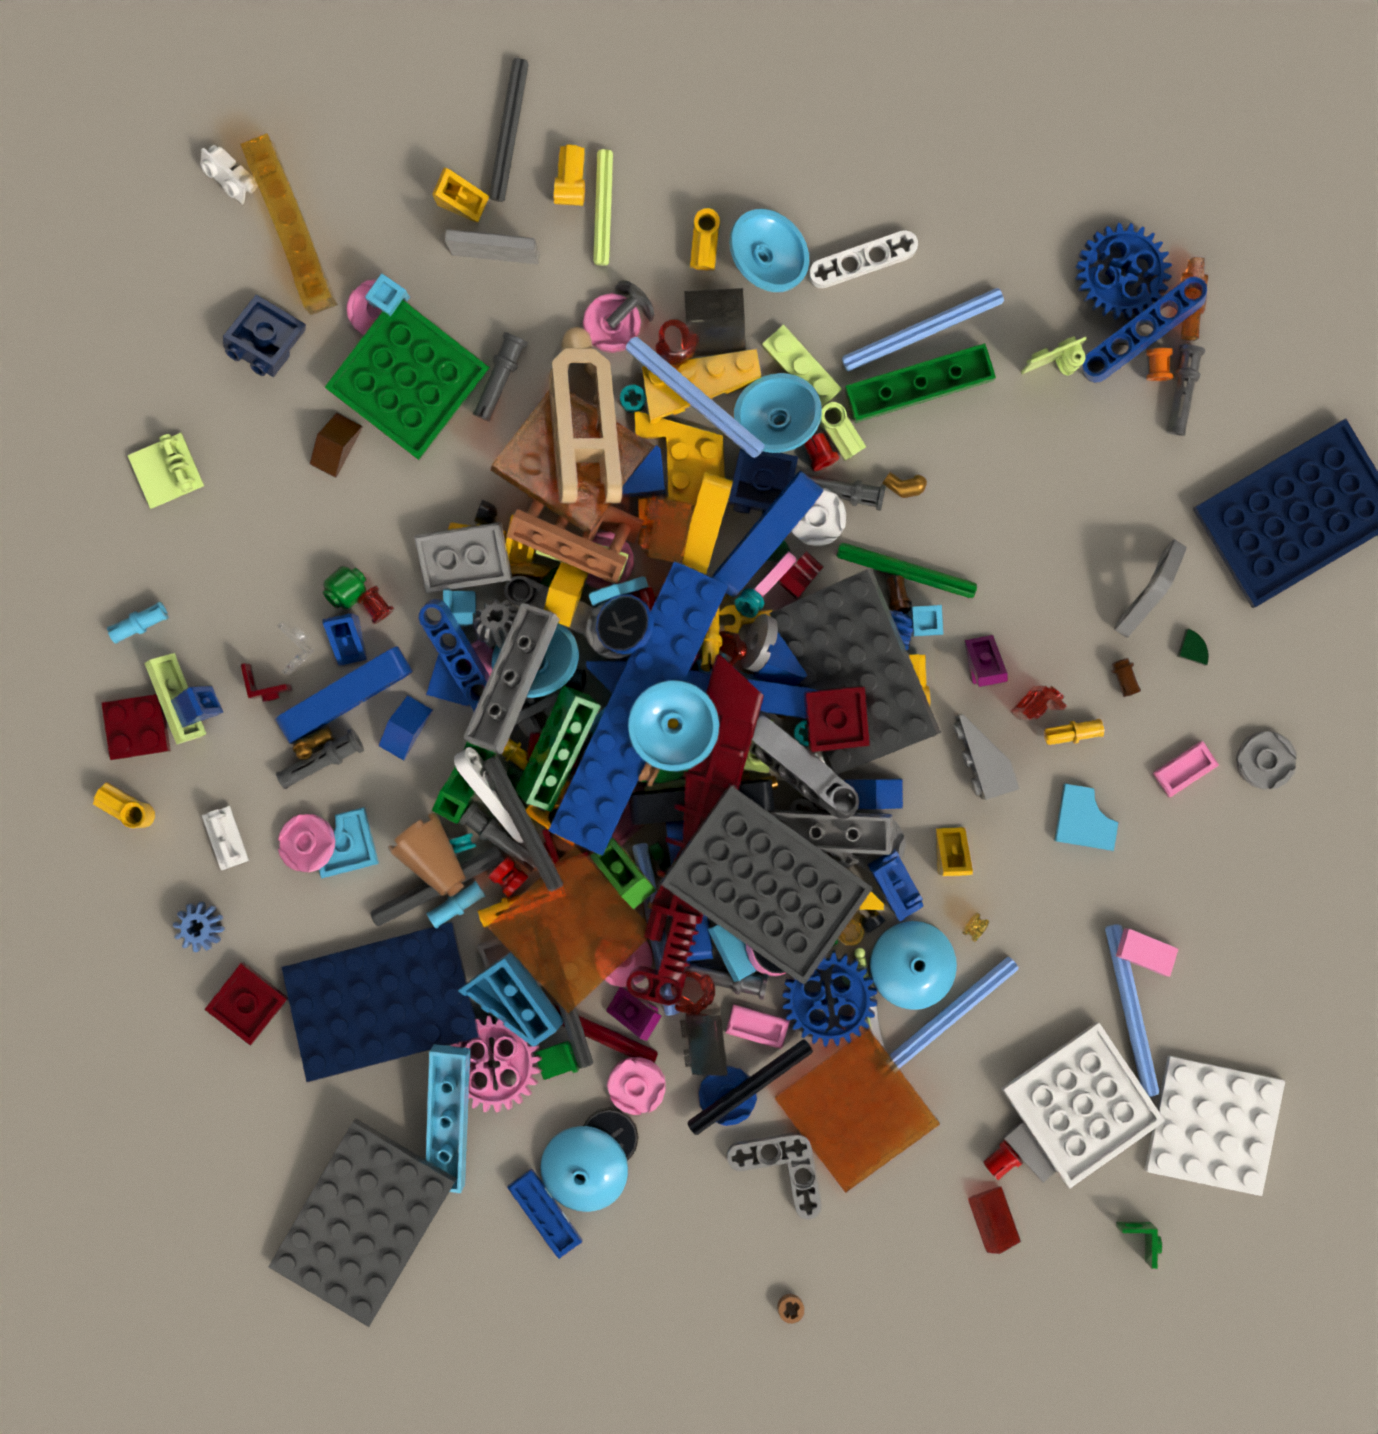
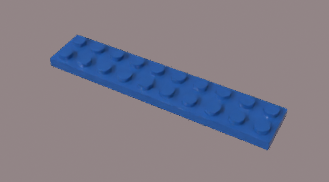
[548,561,728,856]

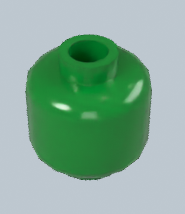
[322,566,367,609]

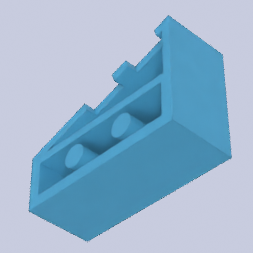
[458,950,564,1047]

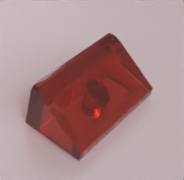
[968,1186,1021,1254]

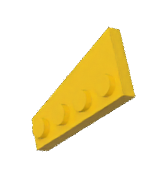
[642,349,761,425]

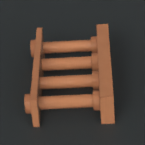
[506,473,644,584]

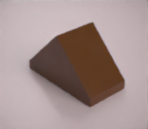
[310,413,363,478]

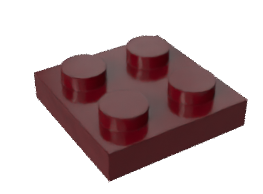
[804,686,870,752]
[101,694,171,760]
[204,962,288,1046]

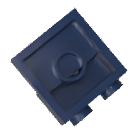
[223,295,306,378]
[728,447,798,516]

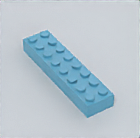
[426,1044,470,1193]

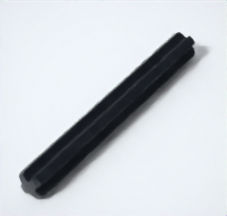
[688,1039,813,1135]

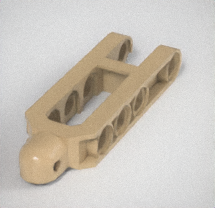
[548,327,622,503]

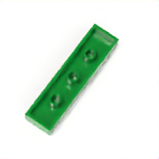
[844,343,996,423]

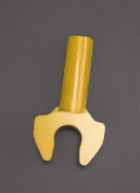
[719,605,773,635]

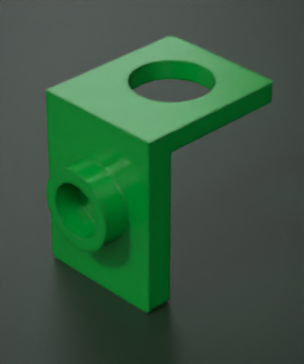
[534,1040,580,1080]
[1116,1222,1162,1269]

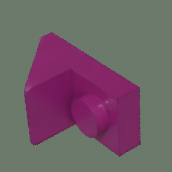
[965,635,1008,687]
[606,987,662,1041]

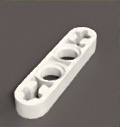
[809,230,918,288]
[454,747,536,843]

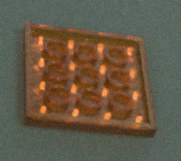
[490,390,653,535]
[488,845,649,1014]
[775,1028,940,1193]

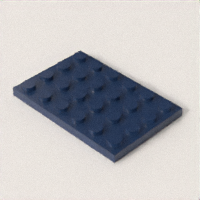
[1193,418,1378,608]
[282,922,480,1082]

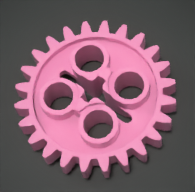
[450,1016,542,1112]

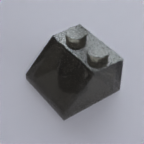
[684,288,745,357]
[680,1008,728,1076]

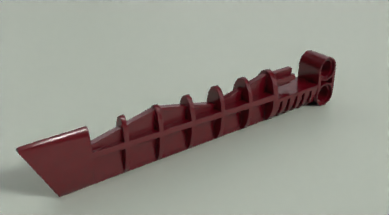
[626,654,764,1006]

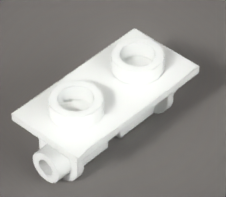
[200,145,258,205]
[202,806,249,871]

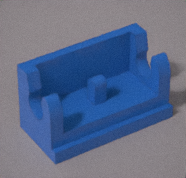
[867,849,924,921]

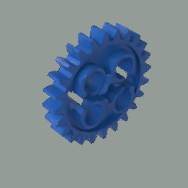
[1075,223,1172,320]
[782,950,878,1047]

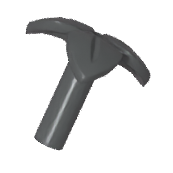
[605,281,654,329]

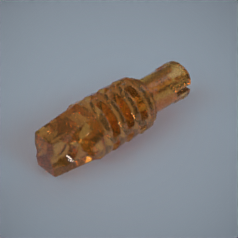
[1181,257,1208,341]

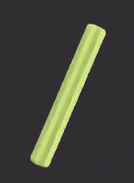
[593,149,613,266]

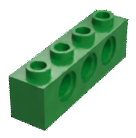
[515,686,601,812]

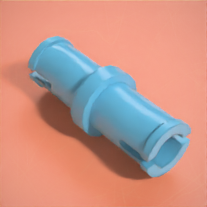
[107,602,169,644]
[426,881,486,929]

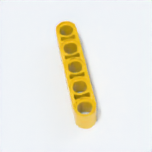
[679,473,733,575]

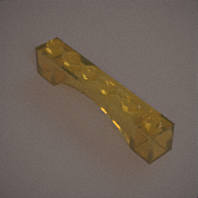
[240,133,338,315]

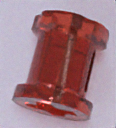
[357,585,395,625]

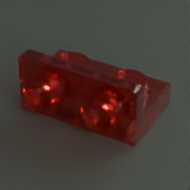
[1010,686,1067,721]

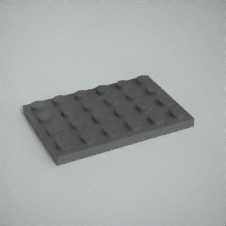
[769,568,941,775]
[660,785,873,985]
[268,1118,457,1327]

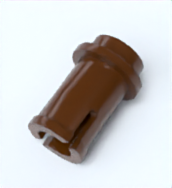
[886,575,912,614]
[1111,658,1141,697]

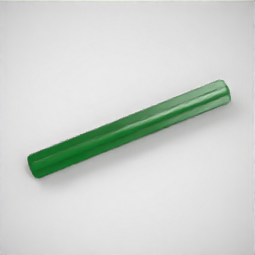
[836,542,977,598]

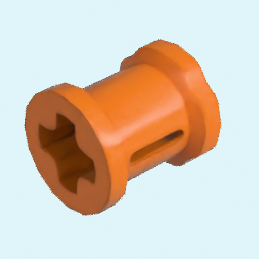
[1146,348,1173,381]

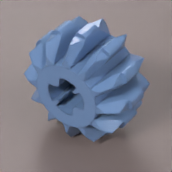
[173,902,225,952]

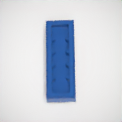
[507,1168,583,1259]

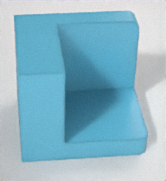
[365,273,410,317]
[443,589,476,626]
[908,605,943,637]

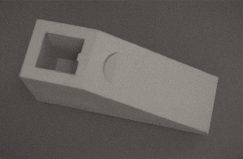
[953,714,1019,800]

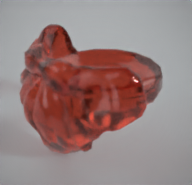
[655,319,699,365]
[710,631,747,669]
[671,971,716,1014]

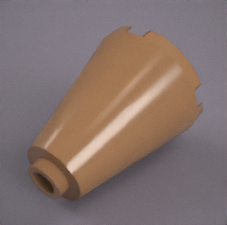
[388,813,466,897]

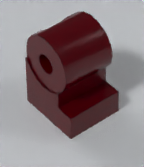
[778,551,824,600]

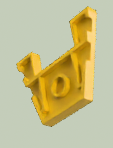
[635,412,725,526]

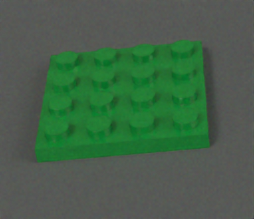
[324,300,490,460]

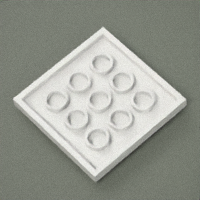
[1001,1022,1165,1188]
[1144,1055,1285,1196]

